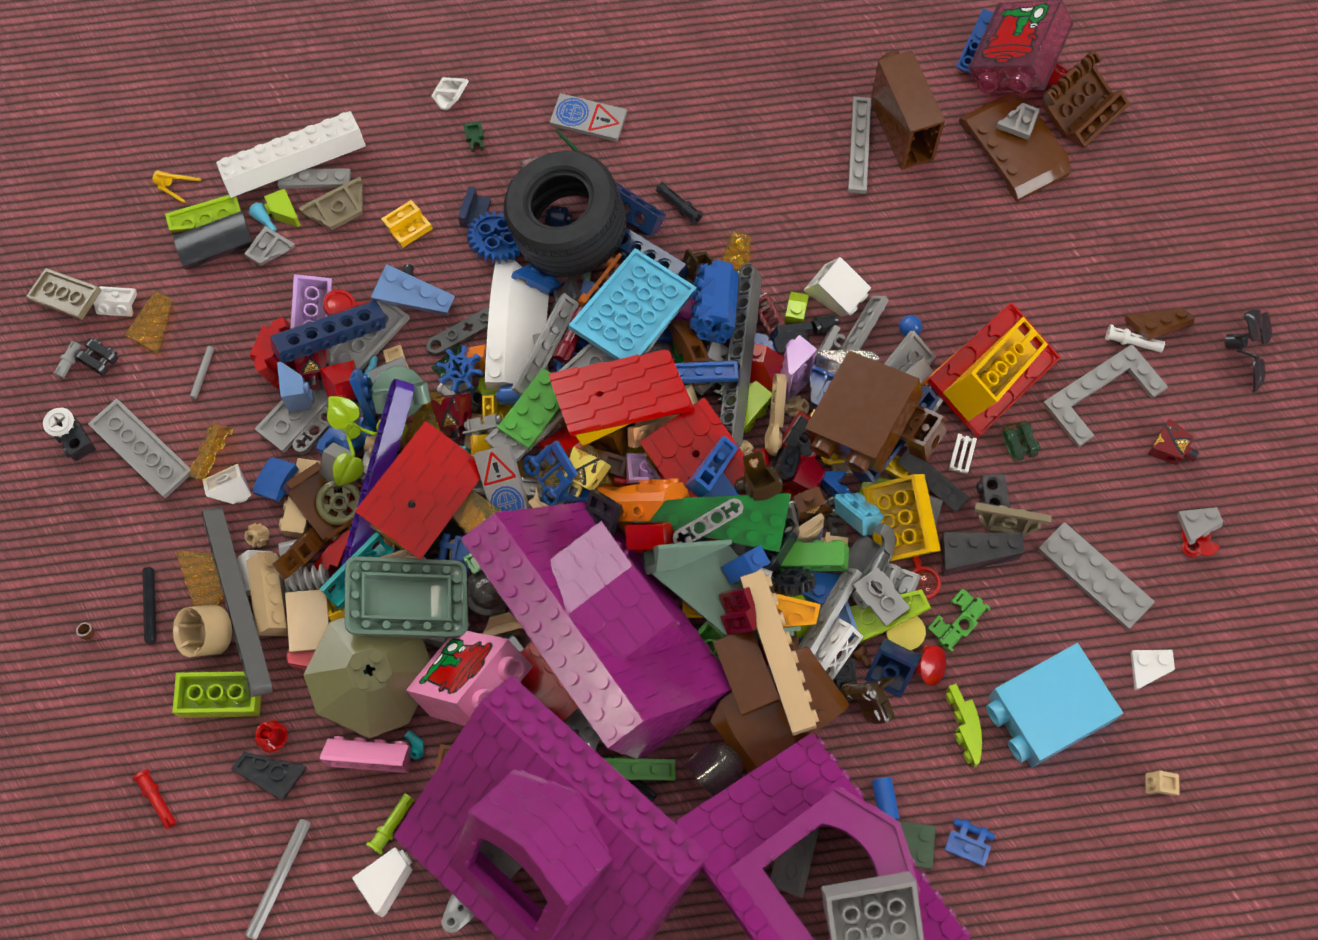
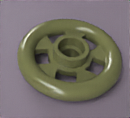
[316,480,361,526]

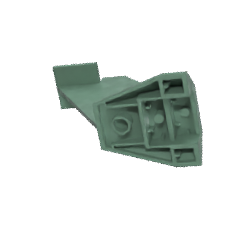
[639,540,801,643]

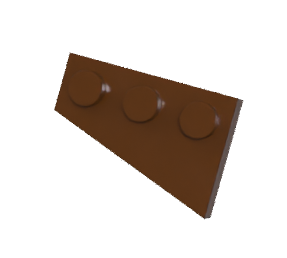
[1125,308,1195,341]

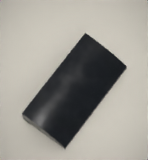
[173,211,254,270]

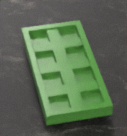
[497,368,561,450]

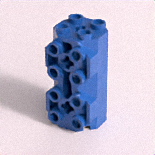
[689,260,739,344]

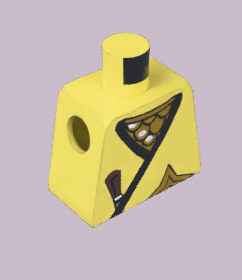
[564,447,611,497]

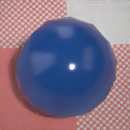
[899,315,923,337]

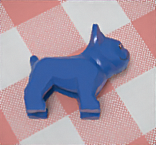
[317,417,375,457]

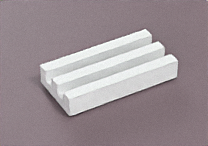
[948,433,977,475]

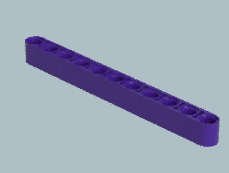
[340,379,414,578]

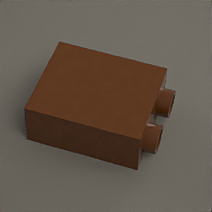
[871,50,945,170]
[805,350,923,474]

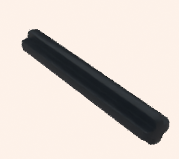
[142,567,156,643]

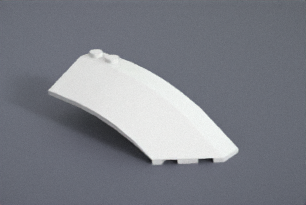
[485,259,549,390]

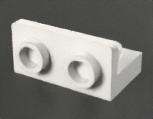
[94,286,137,317]

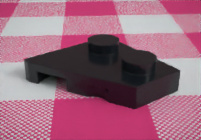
[586,490,623,538]

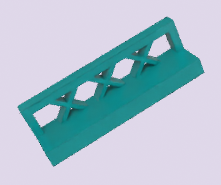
[320,532,396,611]

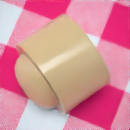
[173,605,232,657]

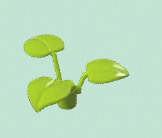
[327,396,407,486]

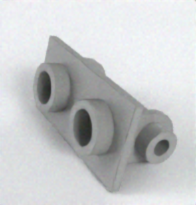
[463,414,502,436]

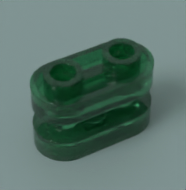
[1002,420,1040,462]

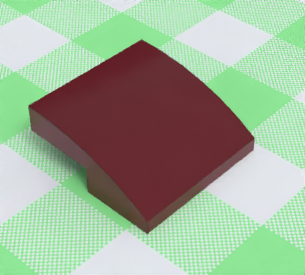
[718,587,756,635]

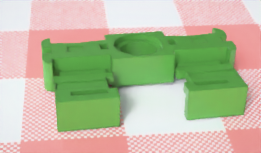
[926,589,990,653]

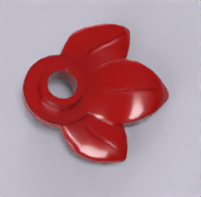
[1181,530,1220,558]

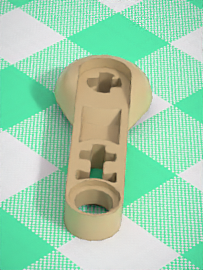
[765,374,787,456]

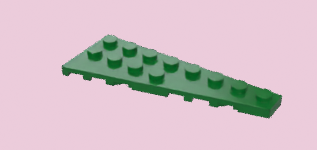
[628,493,791,552]

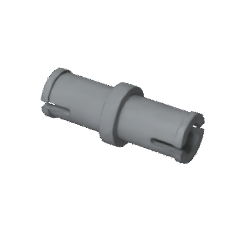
[53,341,82,379]

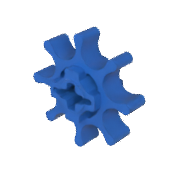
[437,345,484,393]

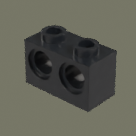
[54,414,96,461]
[976,474,1010,508]

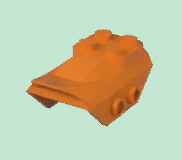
[596,478,690,521]

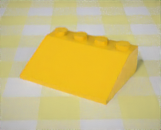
[863,474,941,562]

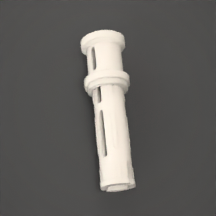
[1105,324,1165,353]

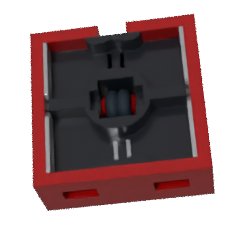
[782,410,818,459]

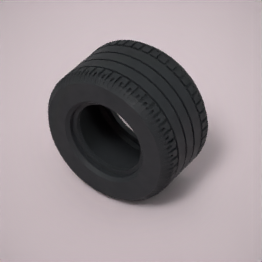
[504,150,627,277]

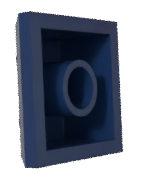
[865,638,921,698]

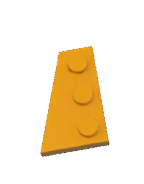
[756,593,821,630]

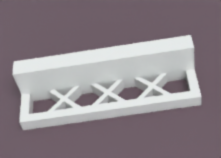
[815,618,864,680]

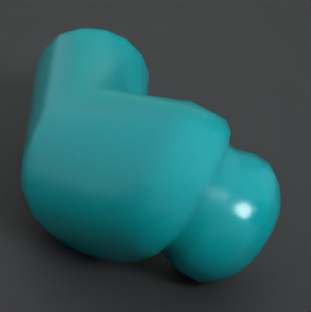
[404,730,424,760]

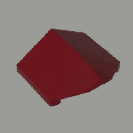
[782,456,825,491]

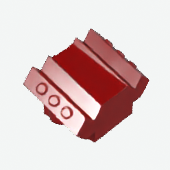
[250,317,296,391]

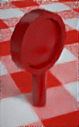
[323,289,369,316]

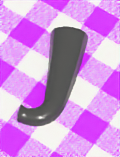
[849,523,895,603]

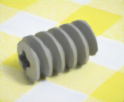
[285,564,330,592]

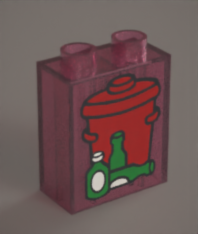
[968,0,1073,94]

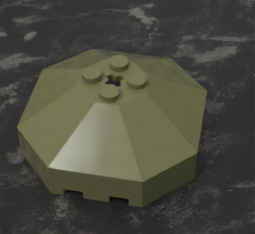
[303,618,430,739]

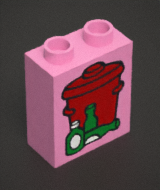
[406,631,533,726]

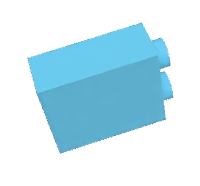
[986,643,1123,768]

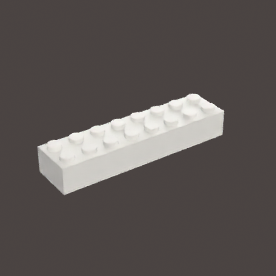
[216,111,366,198]

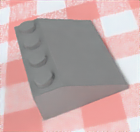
[821,871,924,940]

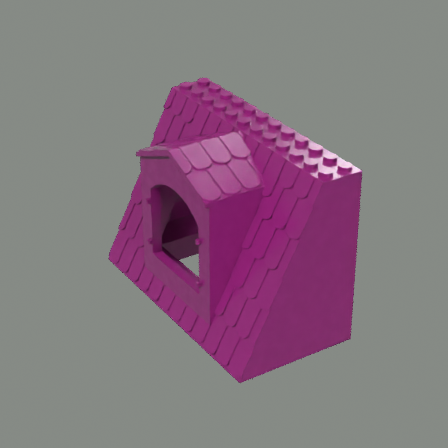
[461,502,732,759]
[394,675,709,940]
[674,733,971,940]

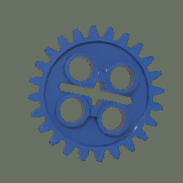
[467,211,520,264]

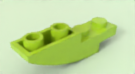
[945,684,982,768]

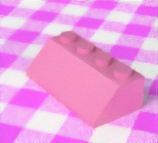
[320,736,411,773]

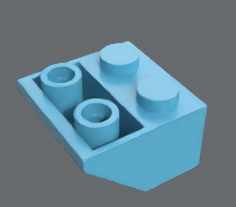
[834,492,884,536]

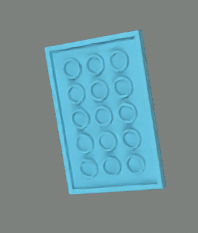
[568,248,697,360]

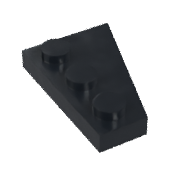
[231,752,307,802]

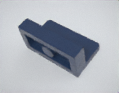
[458,186,491,228]

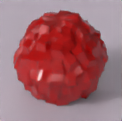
[254,720,288,753]

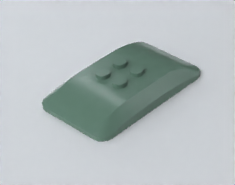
[344,556,468,638]

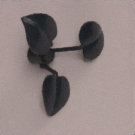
[1225,310,1272,392]

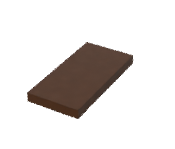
[713,631,781,716]

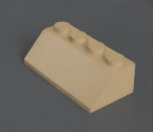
[246,552,288,636]

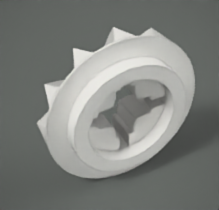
[43,408,75,437]

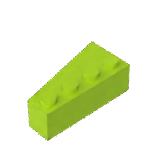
[744,381,772,433]

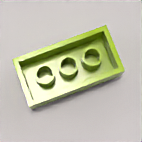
[172,672,261,718]

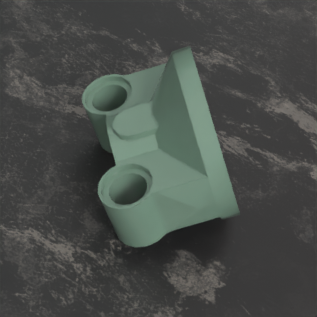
[372,366,431,417]

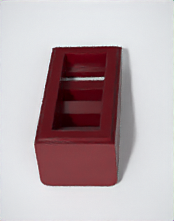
[758,293,785,336]

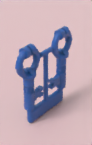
[522,441,578,506]

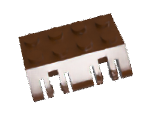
[1043,50,1130,147]

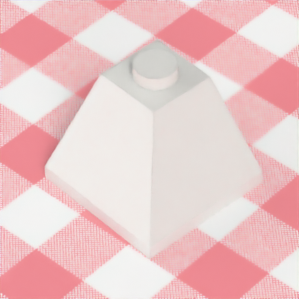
[203,464,251,504]

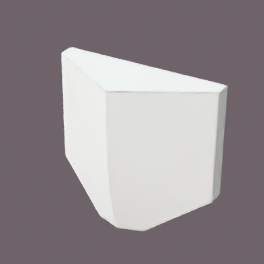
[432,77,469,110]

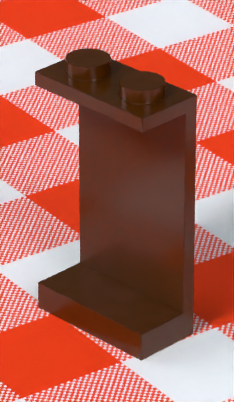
[282,462,354,544]

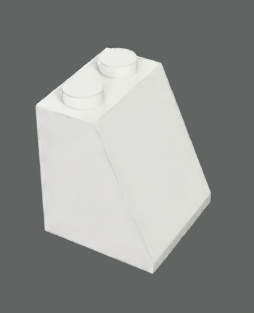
[804,257,871,317]
[352,847,413,917]

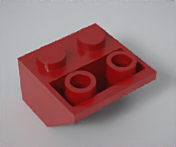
[625,522,678,553]

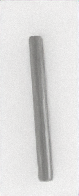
[245,819,311,940]

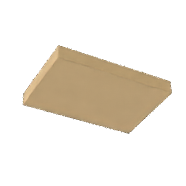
[285,590,329,653]

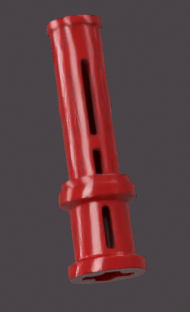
[132,769,177,830]

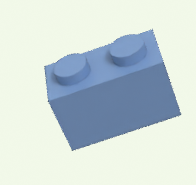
[277,362,314,412]

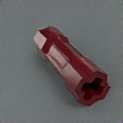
[553,307,583,364]

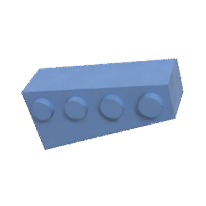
[371,264,455,316]

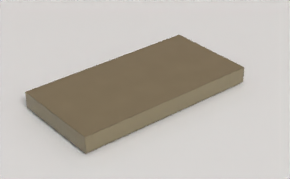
[25,268,102,320]

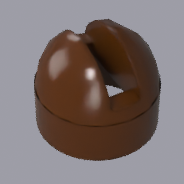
[76,622,94,640]

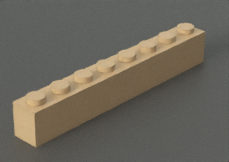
[740,570,819,736]

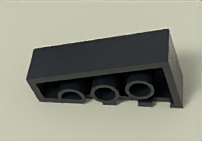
[940,532,1024,577]

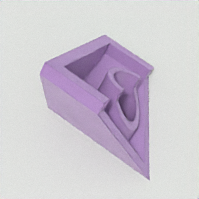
[626,453,662,484]

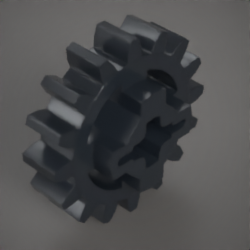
[772,567,816,597]

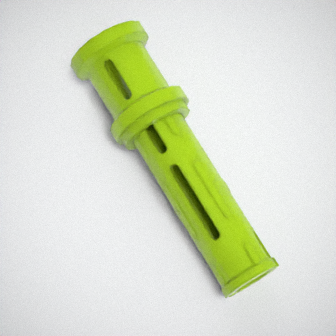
[366,793,415,855]

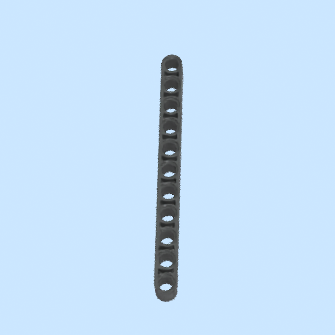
[720,263,762,447]
[201,507,272,697]

